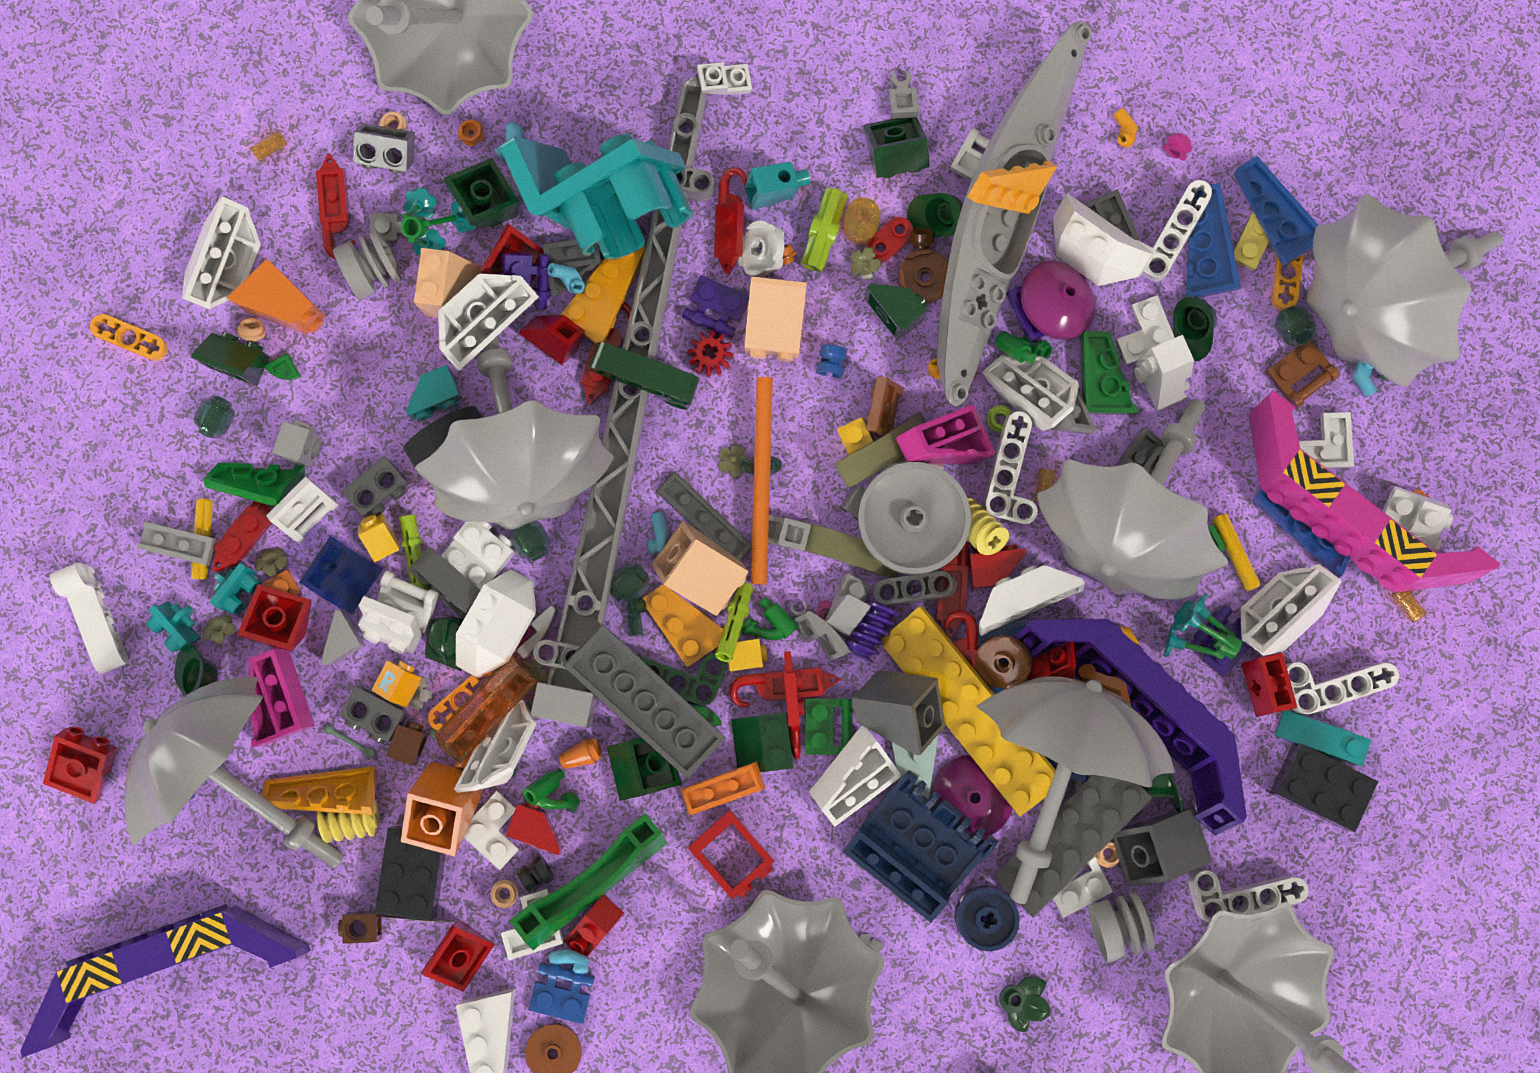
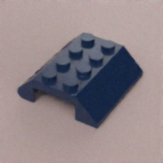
[842,770,999,923]

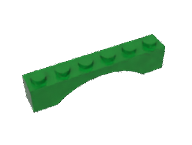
[509,813,668,950]

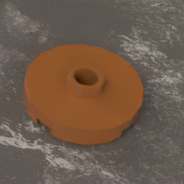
[898,249,948,304]
[976,635,1032,690]
[525,1023,582,1073]

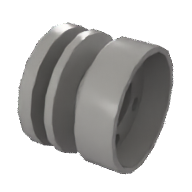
[333,228,402,301]
[1088,892,1155,963]

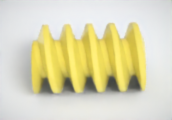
[967,498,1009,555]
[317,800,380,843]

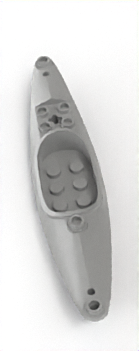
[937,21,1091,406]

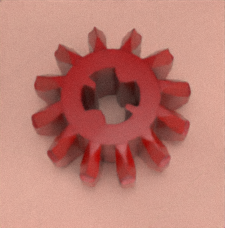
[687,330,734,378]

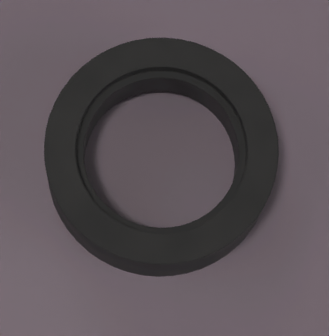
[404,406,483,467]

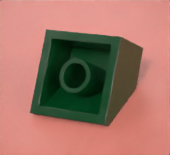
[863,117,930,178]
[444,158,519,227]
[864,283,927,341]
[190,332,270,386]
[731,712,793,772]
[606,737,682,801]

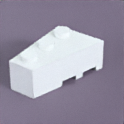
[809,726,902,827]
[456,988,516,1073]

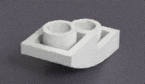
[697,62,752,95]

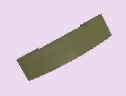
[834,412,926,488]
[800,521,899,578]

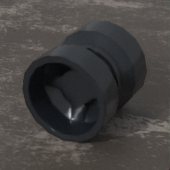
[516,855,555,894]

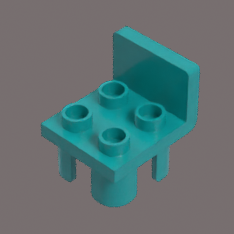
[500,134,693,260]

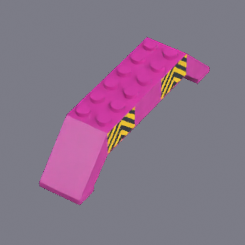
[1249,390,1501,593]

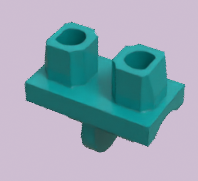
[209,563,263,615]
[146,601,201,653]

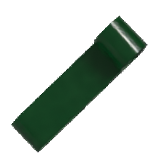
[588,342,700,410]
[638,654,727,706]

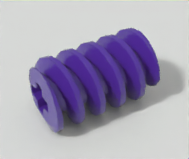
[845,602,900,664]

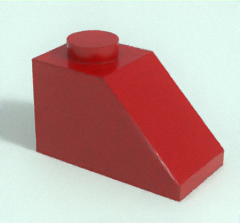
[506,801,563,855]

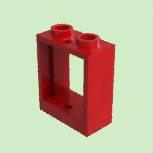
[688,809,775,899]

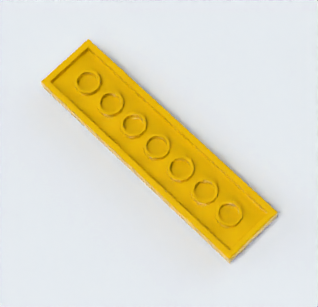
[882,606,1056,817]

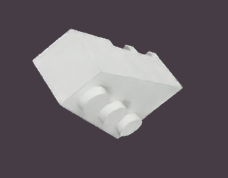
[1134,335,1194,412]

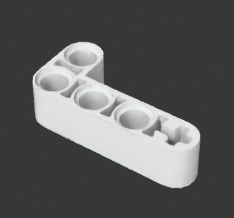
[1135,180,1212,282]
[983,411,1038,524]
[50,562,129,674]
[1286,662,1399,714]
[1188,868,1309,922]

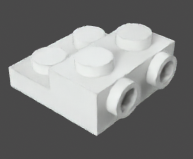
[1383,486,1453,553]
[442,521,516,590]
[358,596,422,654]

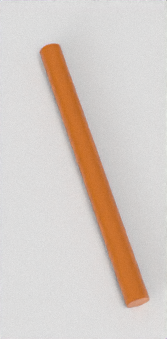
[751,377,773,585]

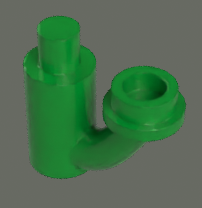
[995,331,1053,364]
[741,596,799,640]
[523,769,580,812]

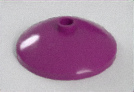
[1021,261,1095,340]
[931,755,1013,838]

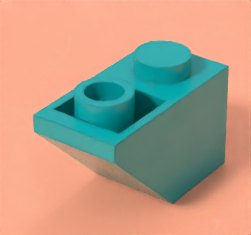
[406,365,463,421]

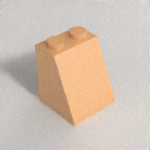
[414,248,482,318]
[744,277,807,362]
[651,520,749,616]

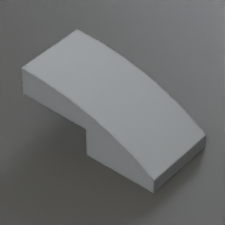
[750,515,811,552]
[517,605,558,659]
[794,611,850,662]

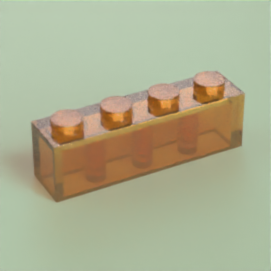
[435,654,538,764]

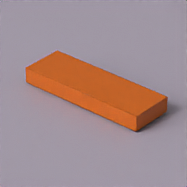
[680,762,766,816]

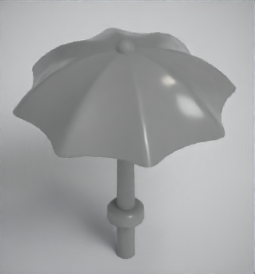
[348,0,533,116]
[1306,194,1503,387]
[415,336,614,530]
[1037,399,1228,600]
[977,676,1175,904]
[125,677,344,869]
[690,890,884,1073]
[1162,903,1362,1073]

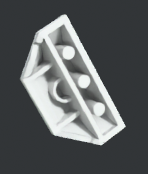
[1053,194,1154,286]
[182,196,261,309]
[438,274,539,371]
[982,355,1079,431]
[1241,564,1341,656]
[979,565,1085,636]
[456,569,536,678]
[454,694,537,793]

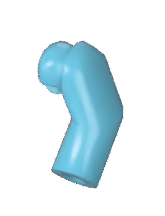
[494,121,524,161]
[547,263,585,294]
[1353,363,1378,397]
[647,512,668,554]
[549,949,590,974]

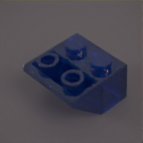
[299,536,383,615]

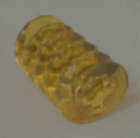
[844,197,880,244]

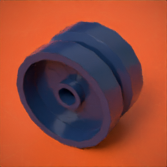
[954,885,1020,952]

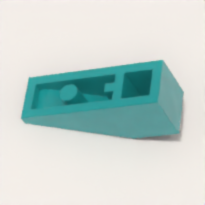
[1274,710,1372,766]

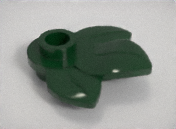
[999,977,1051,1032]

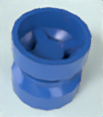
[816,345,847,378]

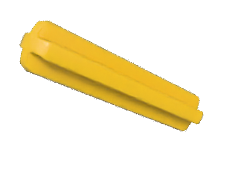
[191,498,213,580]
[1213,513,1260,591]

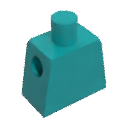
[744,162,810,211]

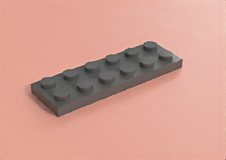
[564,624,726,779]
[993,775,1153,918]

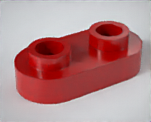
[867,217,913,264]

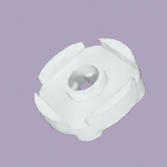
[737,221,784,277]

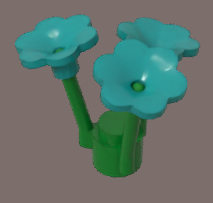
[401,187,476,257]
[1163,593,1242,660]

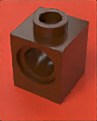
[386,721,429,766]
[338,911,382,944]

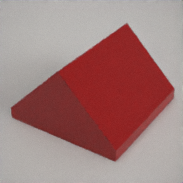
[480,224,544,283]
[237,584,312,652]
[421,920,495,992]

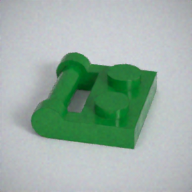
[805,699,853,755]

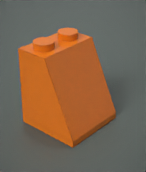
[227,259,326,335]
[401,761,482,856]

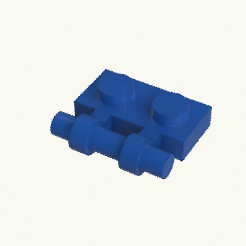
[528,963,595,1024]

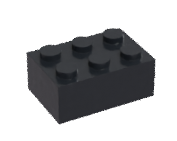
[1270,743,1379,832]
[375,826,446,921]

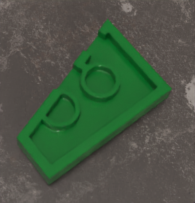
[1080,331,1138,415]
[203,462,306,507]

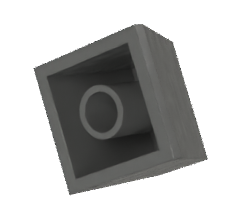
[852,670,945,755]
[1113,807,1212,887]

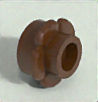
[908,228,935,250]

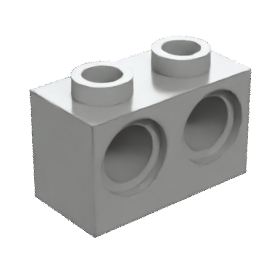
[272,419,323,468]

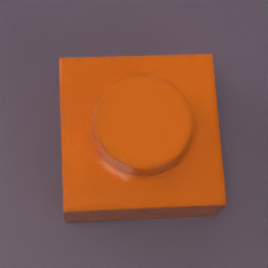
[263,569,302,596]

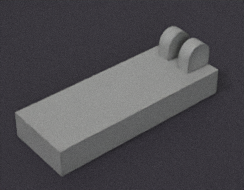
[137,522,217,566]

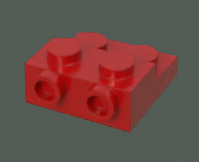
[43,726,117,804]

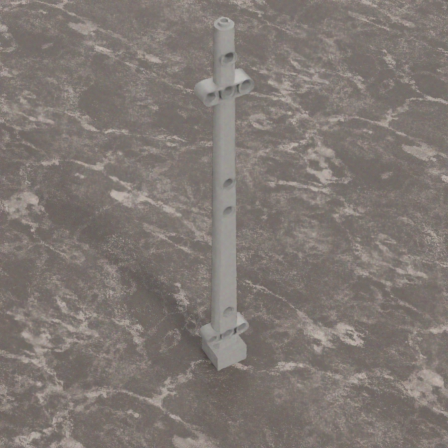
[530,77,714,728]

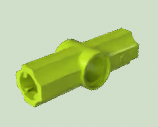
[800,187,848,273]

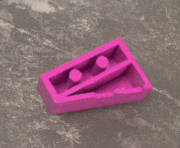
[896,405,996,465]
[249,649,315,748]

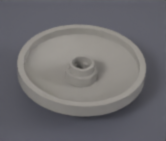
[858,462,971,574]

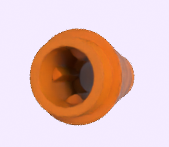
[559,737,602,769]

